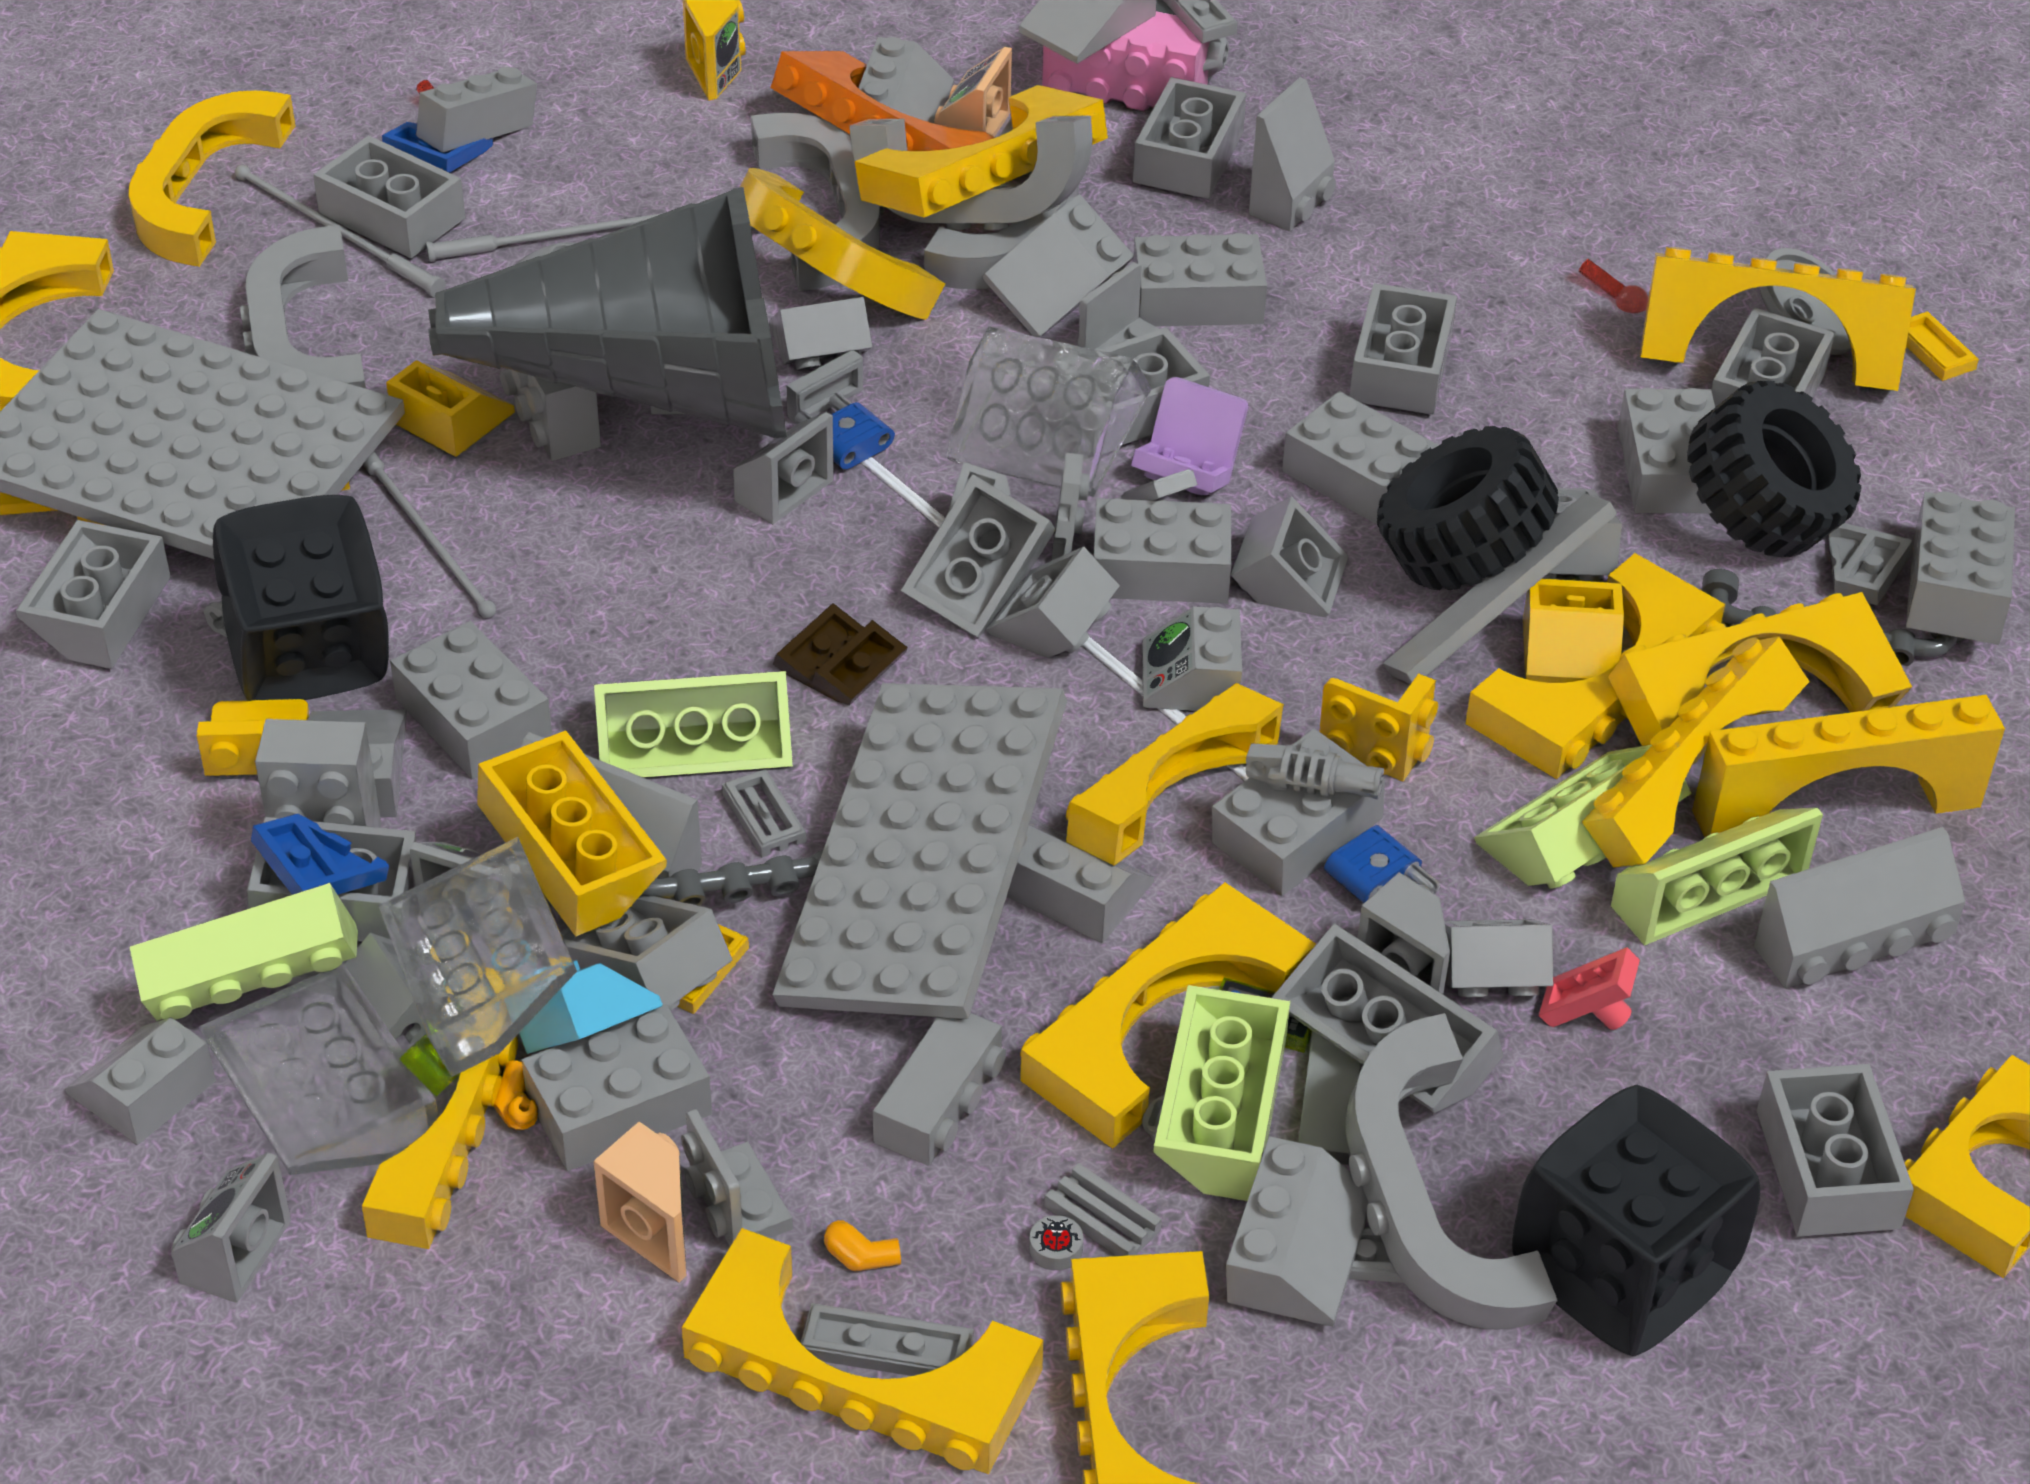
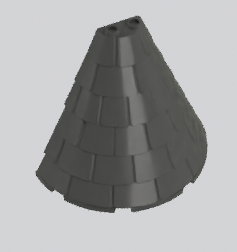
[428,187,787,439]

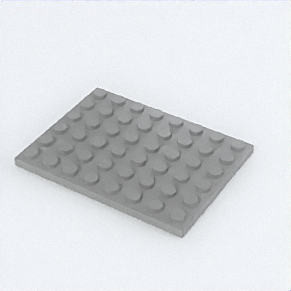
[0,309,405,559]

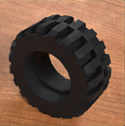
[1687,381,1862,557]
[1377,426,1559,591]

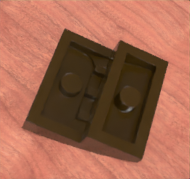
[773,603,908,705]

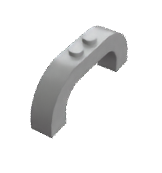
[751,113,884,291]
[850,116,1092,230]
[924,119,1079,289]
[240,225,366,389]
[1346,1013,1557,1330]

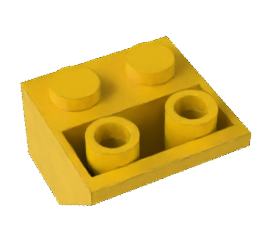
[386,360,515,457]
[1523,579,1624,683]

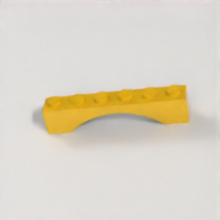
[1582,636,1810,867]
[1066,683,1284,866]
[362,965,525,1249]

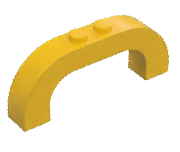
[129,90,296,267]
[740,168,946,320]

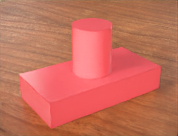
[1538,947,1640,1030]

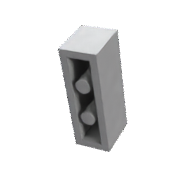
[416,67,537,153]
[873,1013,1006,1166]

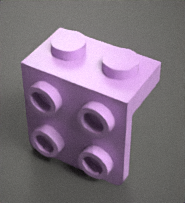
[1131,377,1248,495]

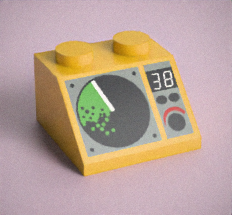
[682,0,746,101]

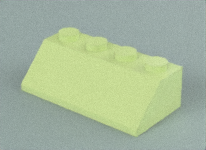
[594,671,793,777]
[1474,745,1691,889]
[1611,808,1823,946]
[130,883,358,1021]
[1153,985,1290,1201]

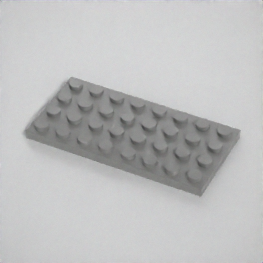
[772,683,1067,1019]

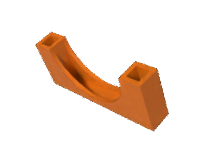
[770,51,995,151]

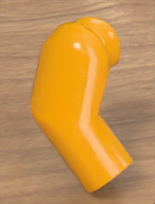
[494,1060,538,1130]
[824,1220,901,1271]

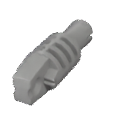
[1246,743,1384,800]

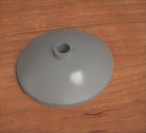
[1759,248,1851,355]

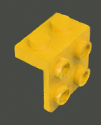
[1319,673,1438,781]
[196,699,309,776]

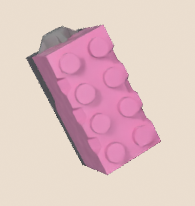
[1042,0,1229,111]

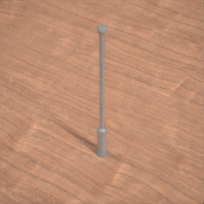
[235,165,446,298]
[426,213,663,263]
[363,451,496,618]

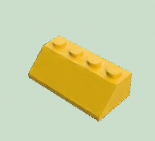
[477,730,667,937]

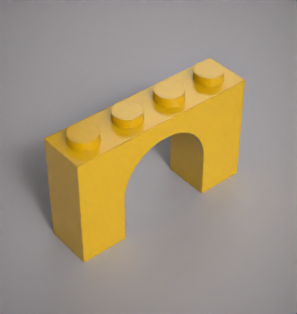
[1904,1055,2030,1278]

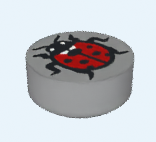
[1029,1215,1084,1270]

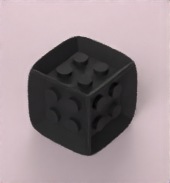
[213,495,389,701]
[1512,1085,1761,1356]

